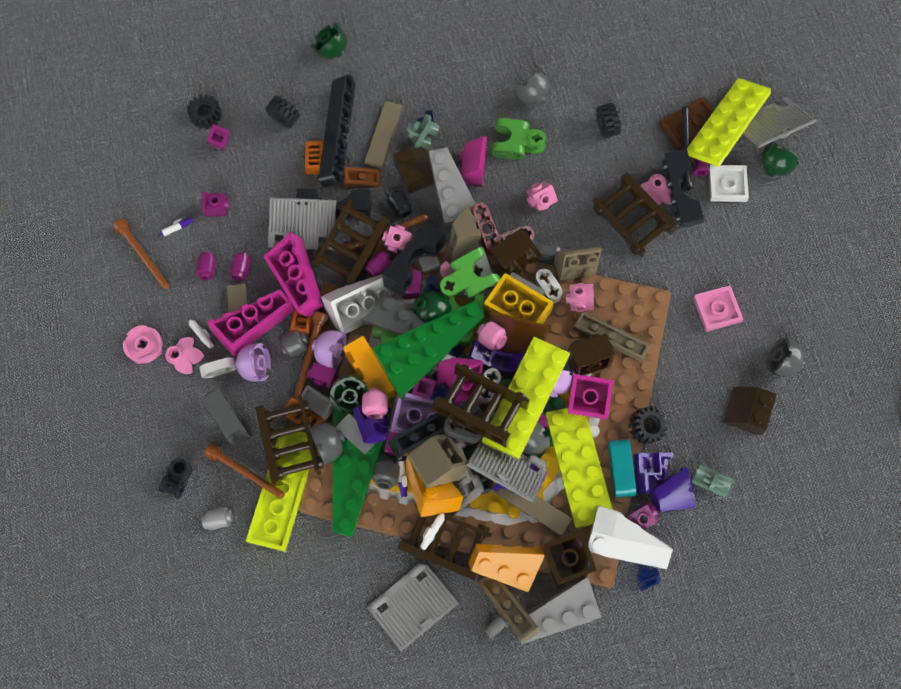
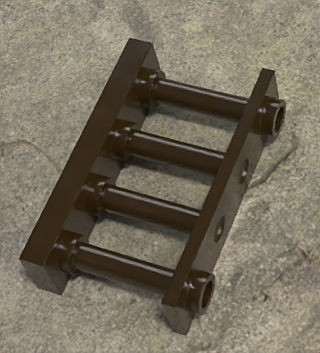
[593,172,677,258]
[312,199,390,285]
[433,363,530,448]
[255,395,324,486]
[398,504,493,580]

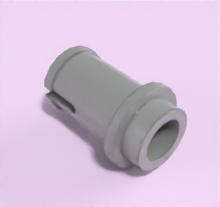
[484,614,508,640]

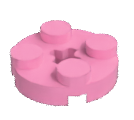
[123,325,163,364]

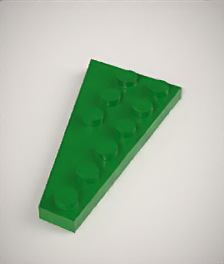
[372,301,485,399]
[332,408,384,538]

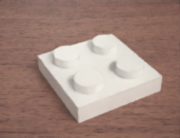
[709,165,749,202]

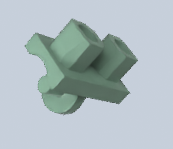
[406,114,439,149]
[692,464,734,498]

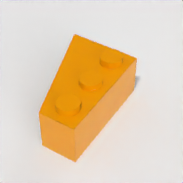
[343,336,396,399]
[405,455,463,517]
[469,544,545,592]

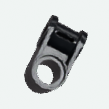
[159,458,192,499]

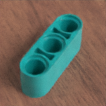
[608,439,636,498]

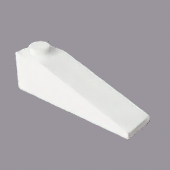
[321,274,396,334]
[587,506,673,569]

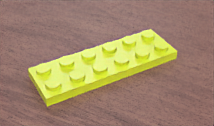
[687,78,771,167]
[482,337,570,460]
[545,408,613,529]
[246,427,317,552]

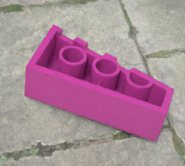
[263,232,324,317]
[207,289,294,357]

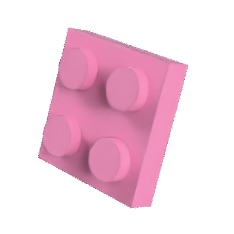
[693,285,744,332]

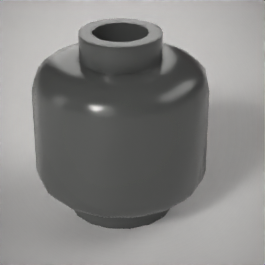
[279,329,309,358]
[372,458,400,490]

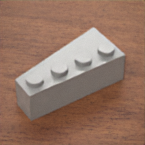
[429,148,481,227]
[518,576,601,644]

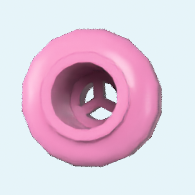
[477,322,507,351]
[362,388,388,419]

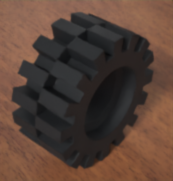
[187,94,222,129]
[265,95,300,128]
[596,103,621,138]
[628,407,668,444]

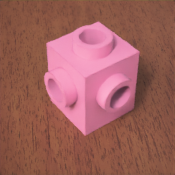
[526,181,558,211]
[382,225,412,253]
[566,283,594,312]

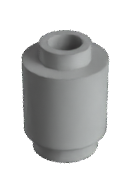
[201,507,233,530]

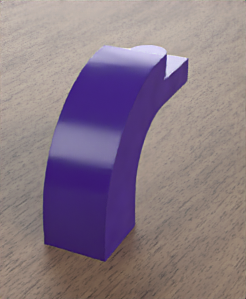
[467,340,525,378]

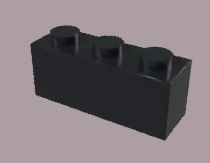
[388,413,454,460]

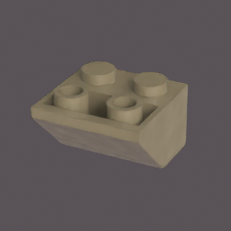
[447,207,481,262]
[553,246,602,280]
[407,434,468,488]

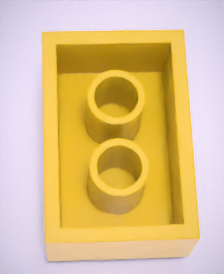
[484,273,554,324]

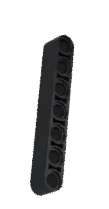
[319,74,356,188]

